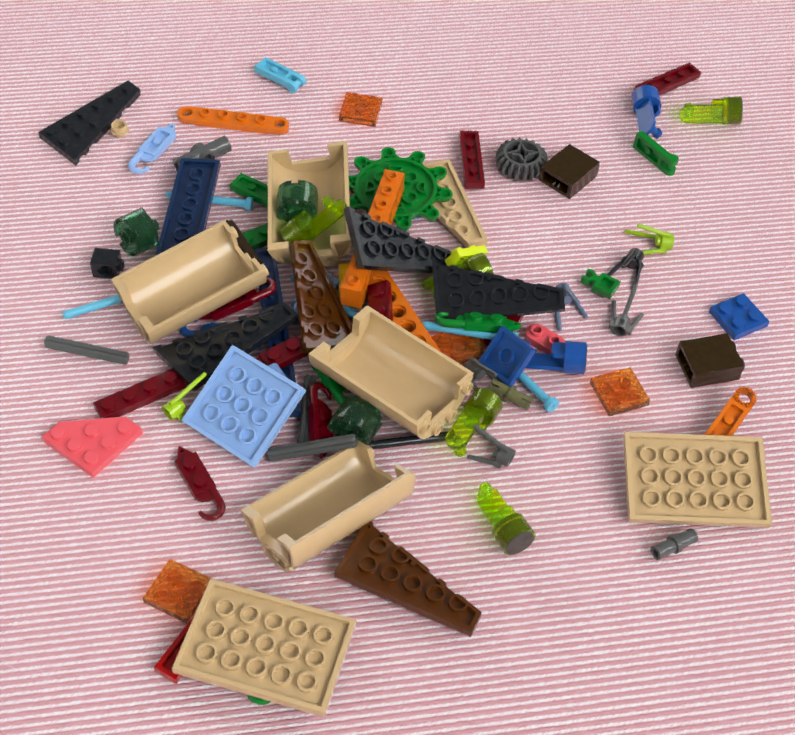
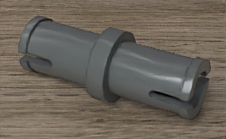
[650,528,698,560]

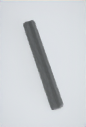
[44,335,130,365]
[297,374,316,443]
[267,434,358,462]

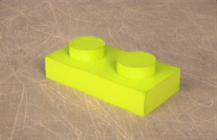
[445,245,488,266]

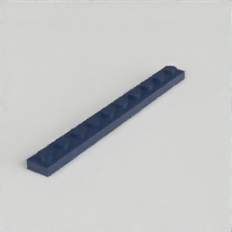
[254,248,301,418]

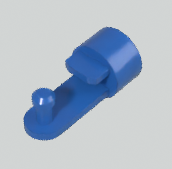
[631,85,662,139]
[525,340,587,375]

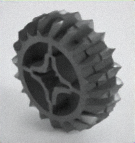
[496,137,548,182]

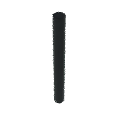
[364,431,455,450]

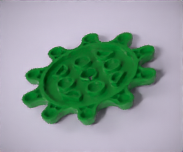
[349,147,453,231]

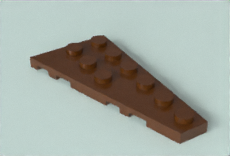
[290,240,352,353]
[334,521,482,637]

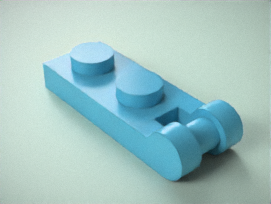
[254,57,306,93]

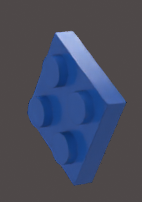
[709,293,769,341]
[479,326,537,386]

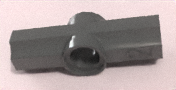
[173,136,232,171]

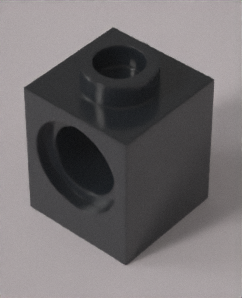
[90,248,124,279]

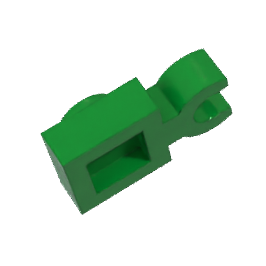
[581,269,621,299]

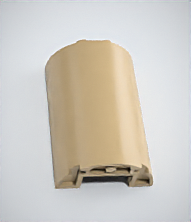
[268,141,351,268]
[111,220,269,344]
[309,305,474,439]
[241,440,416,572]

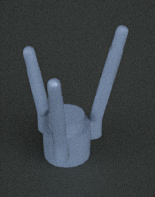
[555,283,588,331]

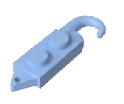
[128,123,176,174]

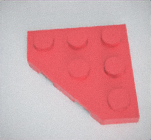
[42,417,143,478]

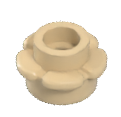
[110,120,129,137]

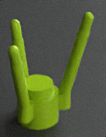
[624,224,674,255]
[162,372,207,422]

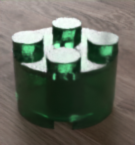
[276,180,318,227]
[113,208,159,256]
[327,396,383,445]

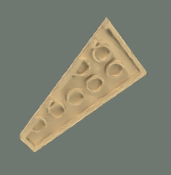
[423,159,488,248]

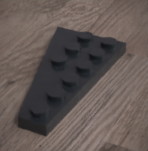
[38,81,141,166]
[344,206,459,274]
[432,261,565,319]
[153,302,299,391]

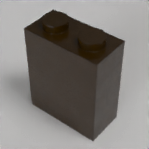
[539,144,600,199]
[675,333,745,388]

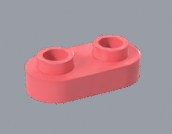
[525,324,565,354]

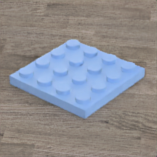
[181,345,306,468]

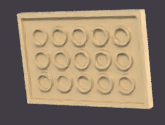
[623,432,772,528]
[172,578,356,717]

